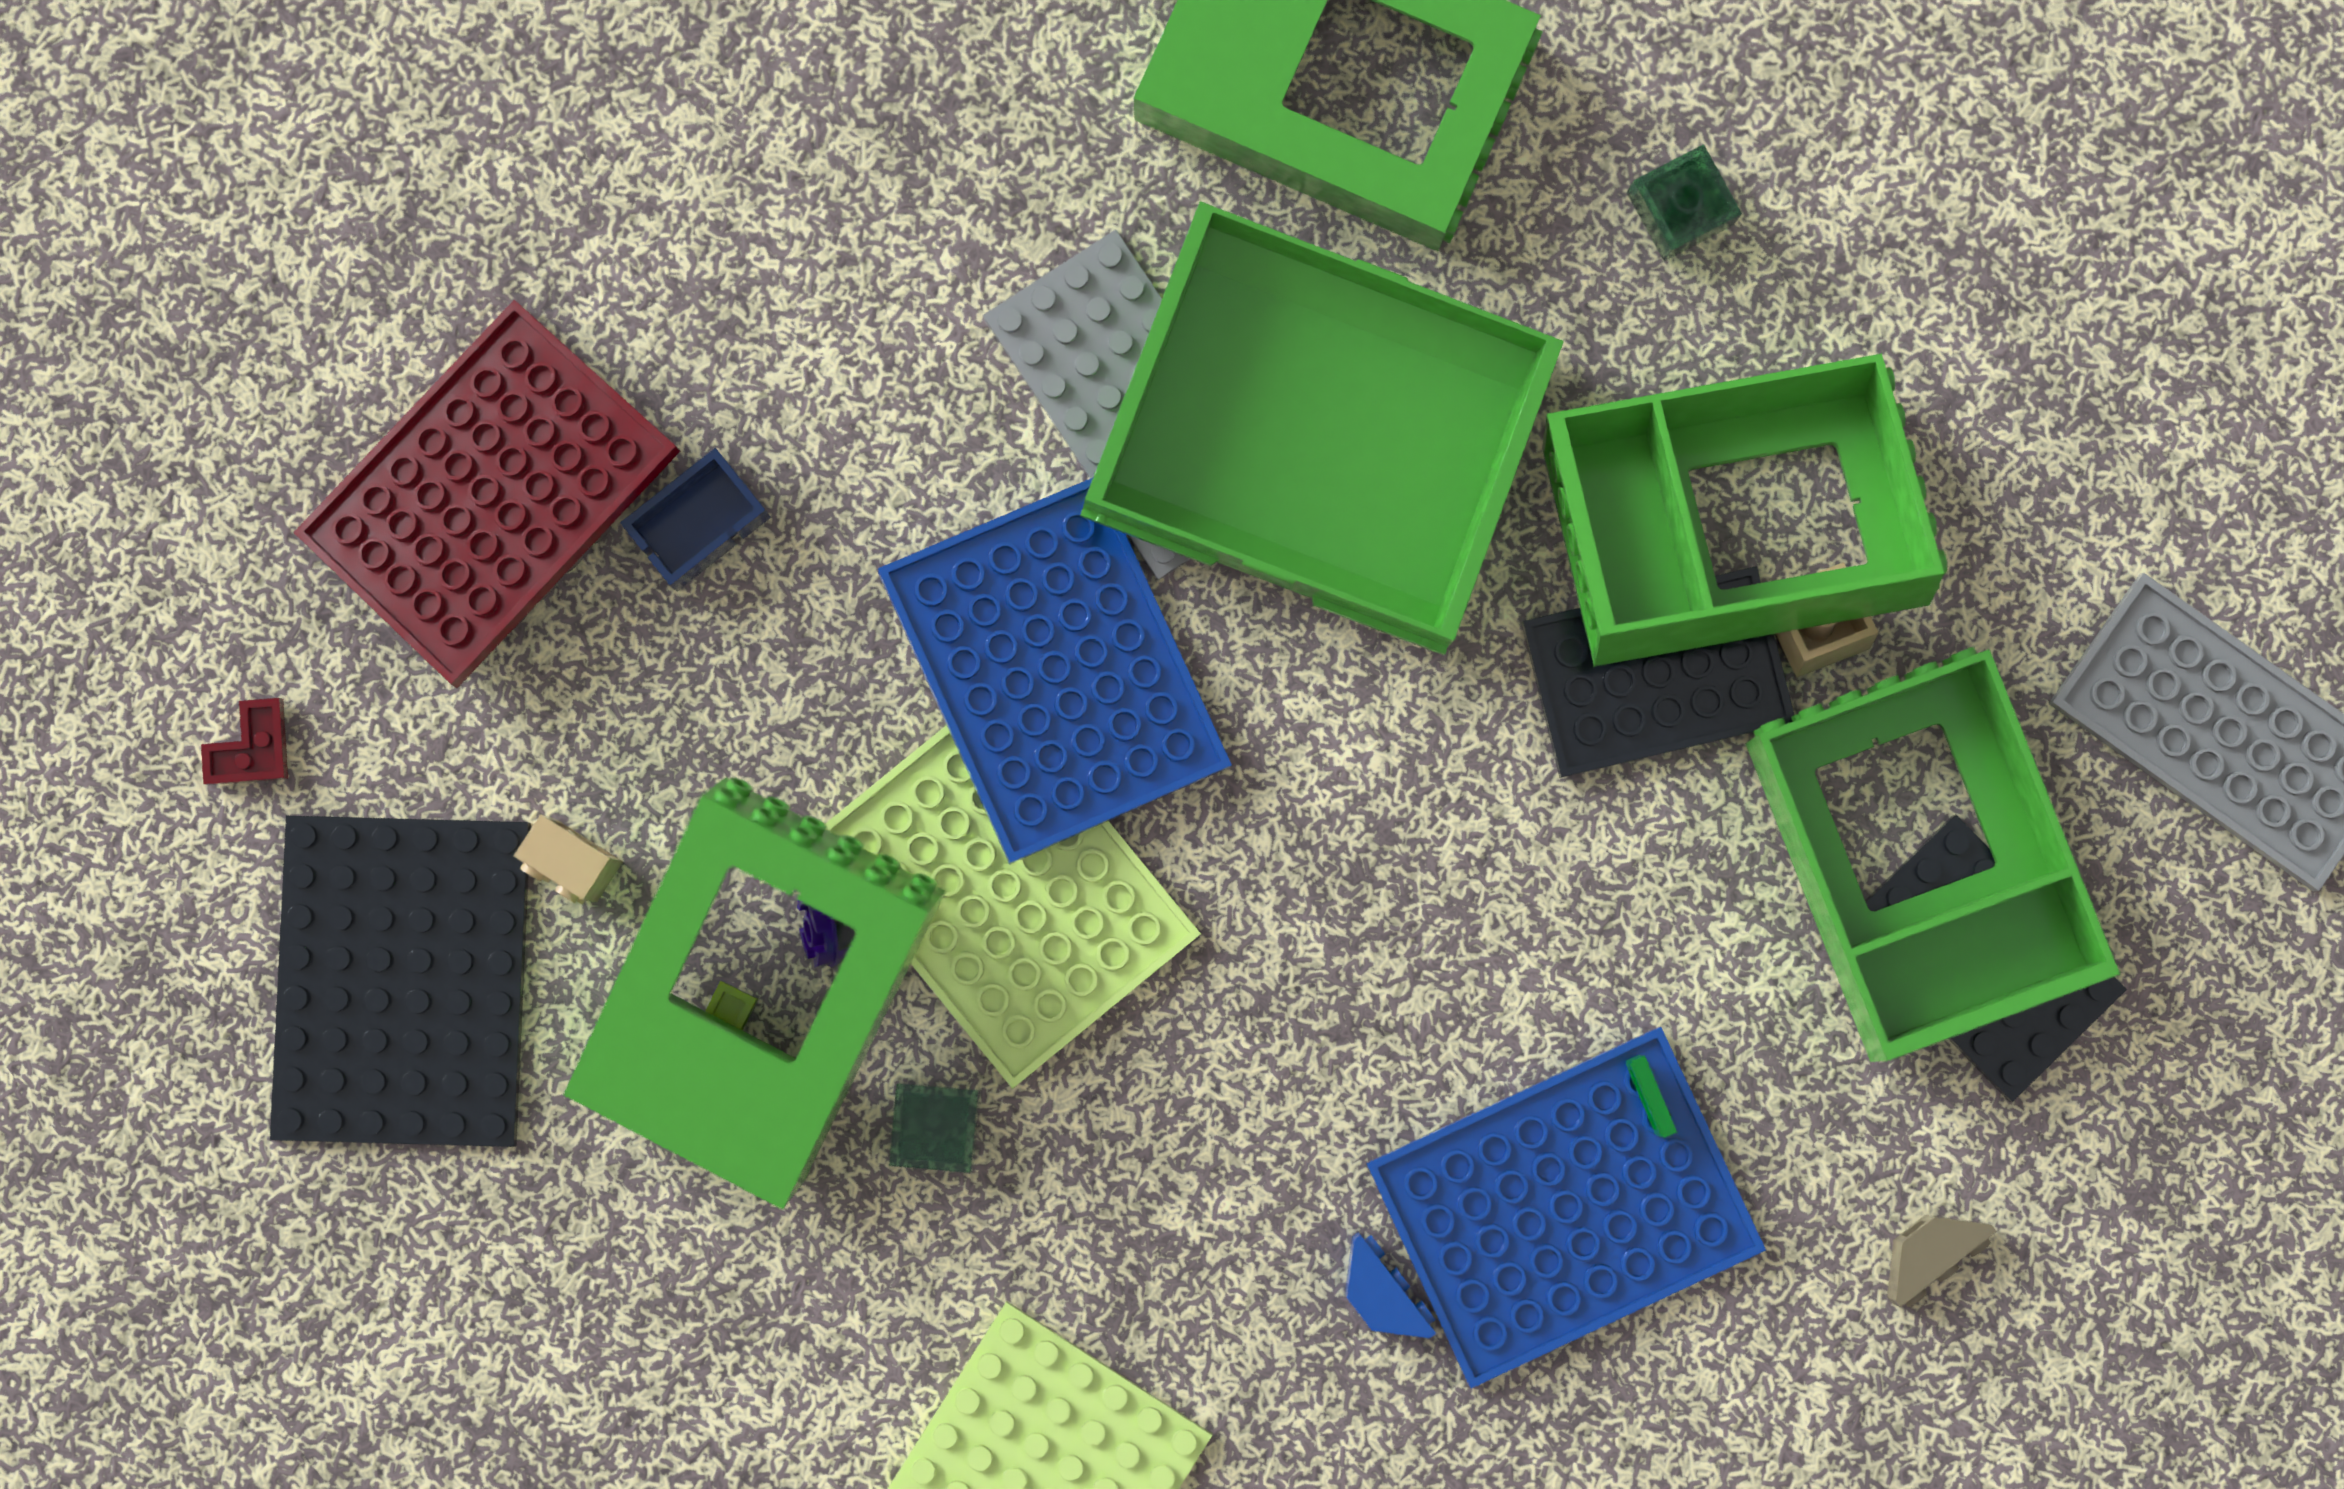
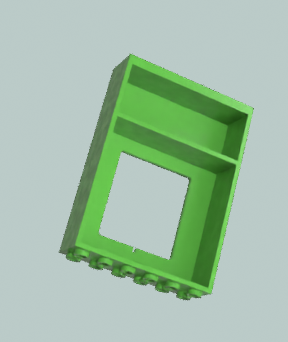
[1133,0,1543,252]
[1542,353,1948,666]
[1745,647,2120,1062]
[563,777,946,1210]

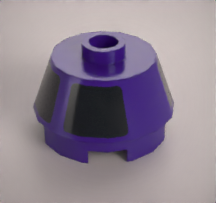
[797,900,856,968]

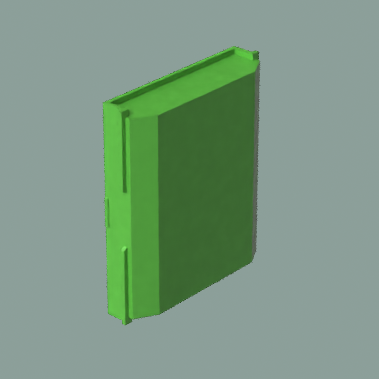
[1080,201,1564,655]

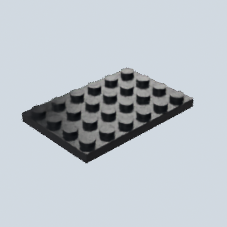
[1521,566,1794,778]
[1865,814,2127,1102]

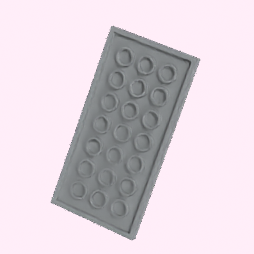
[983,229,1191,581]
[2048,573,2344,892]

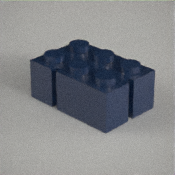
[620,447,771,591]

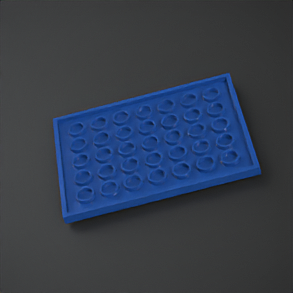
[878,478,1232,865]
[1366,1027,1766,1389]

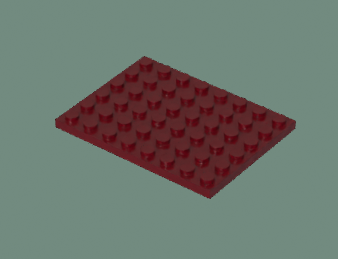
[293,300,680,688]

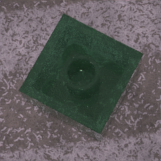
[1626,144,1742,261]
[889,1082,981,1173]

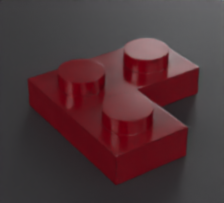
[201,698,288,785]

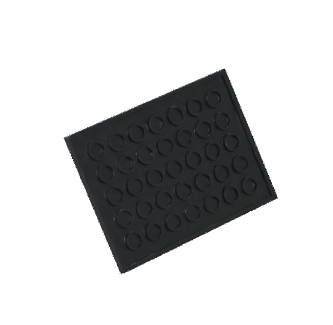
[270,815,531,1147]

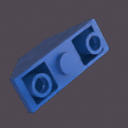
[1345,1232,1436,1338]

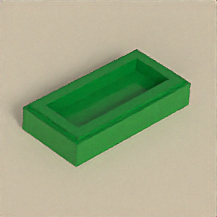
[1625,1055,1677,1138]

